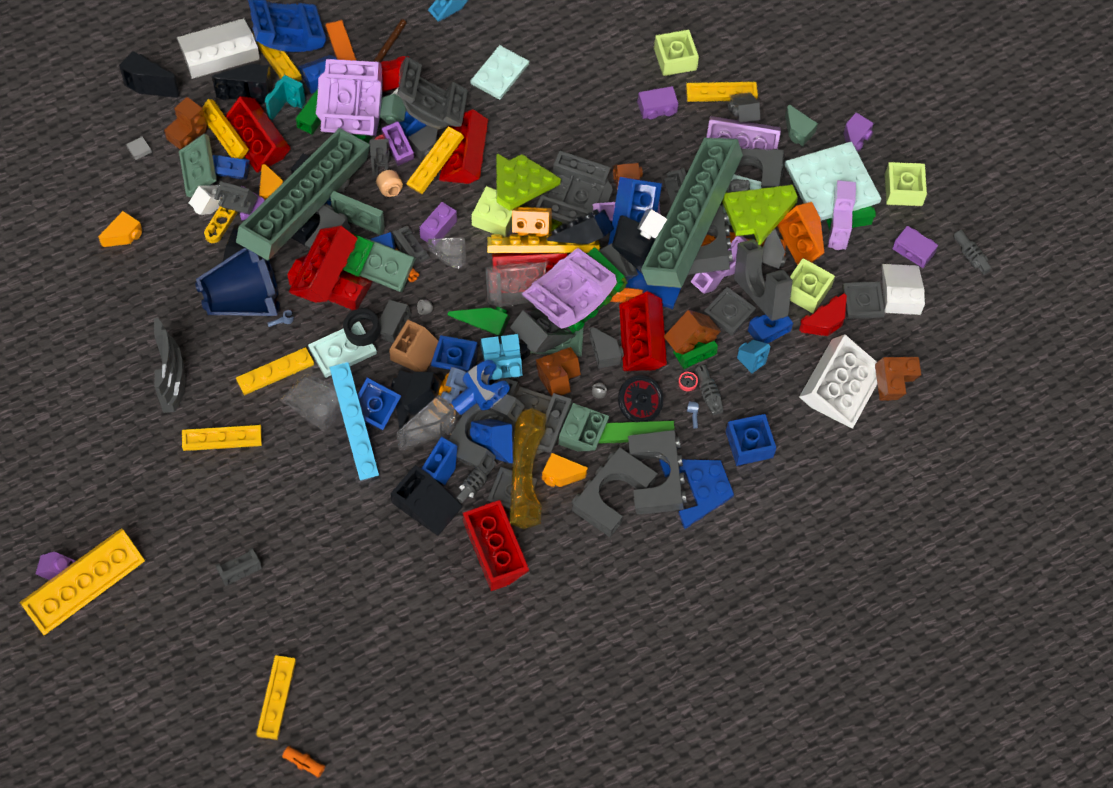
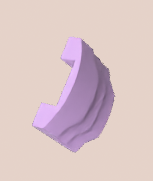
[316,59,382,136]
[522,248,617,329]

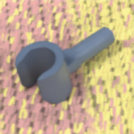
[267,310,294,327]
[687,401,699,428]

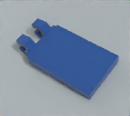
[625,269,681,309]

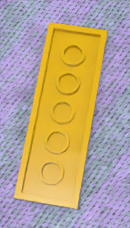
[487,234,600,253]
[19,528,145,635]

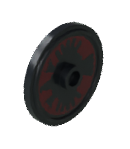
[618,375,663,423]

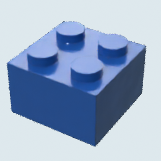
[726,414,776,466]

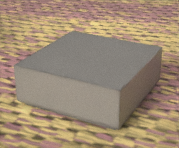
[126,137,151,160]

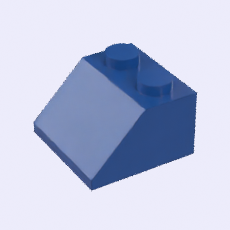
[298,55,337,94]
[431,335,477,372]
[357,378,401,430]
[470,419,513,463]

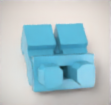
[481,334,523,380]

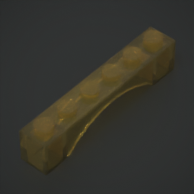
[510,408,546,529]

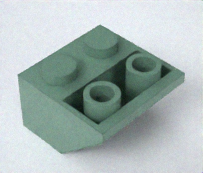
[558,403,609,452]

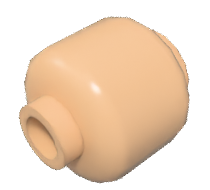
[376,170,403,197]

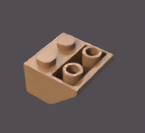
[389,320,438,372]

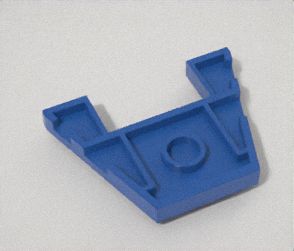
[659,459,734,529]

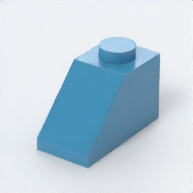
[428,0,468,22]
[737,340,771,374]

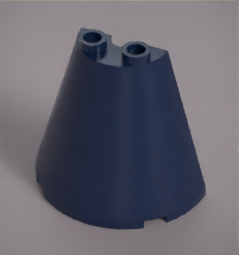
[195,248,280,316]

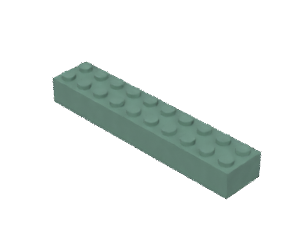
[236,128,370,261]
[641,138,743,288]

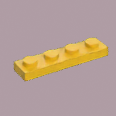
[252,33,302,81]
[686,82,758,102]
[202,99,249,159]
[406,126,464,194]
[236,347,314,395]
[182,425,262,451]
[256,655,296,740]

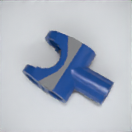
[451,360,510,415]

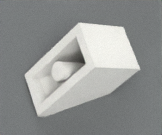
[189,185,222,215]
[637,209,667,240]

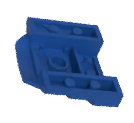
[248,0,326,52]

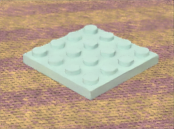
[785,141,881,221]

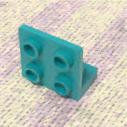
[265,75,306,121]

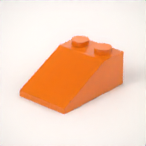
[777,202,824,266]

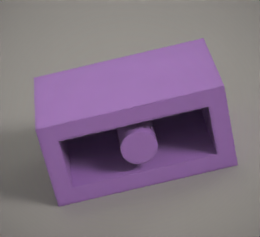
[638,86,678,119]
[382,122,414,166]
[420,202,457,247]
[893,226,938,268]

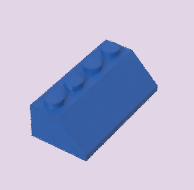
[608,177,662,245]

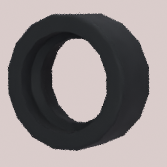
[343,308,381,346]

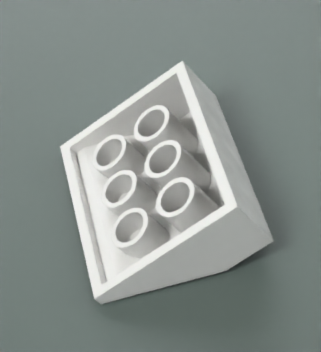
[177,19,260,79]
[799,334,877,428]

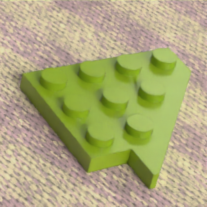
[496,154,561,211]
[722,185,798,245]

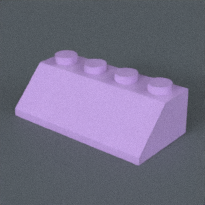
[706,116,781,150]

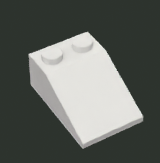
[882,264,925,315]

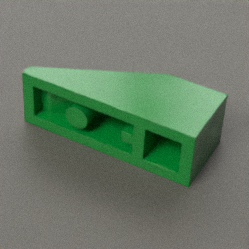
[447,306,510,337]

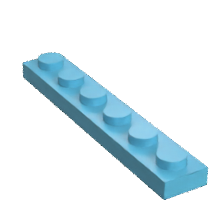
[329,362,379,481]

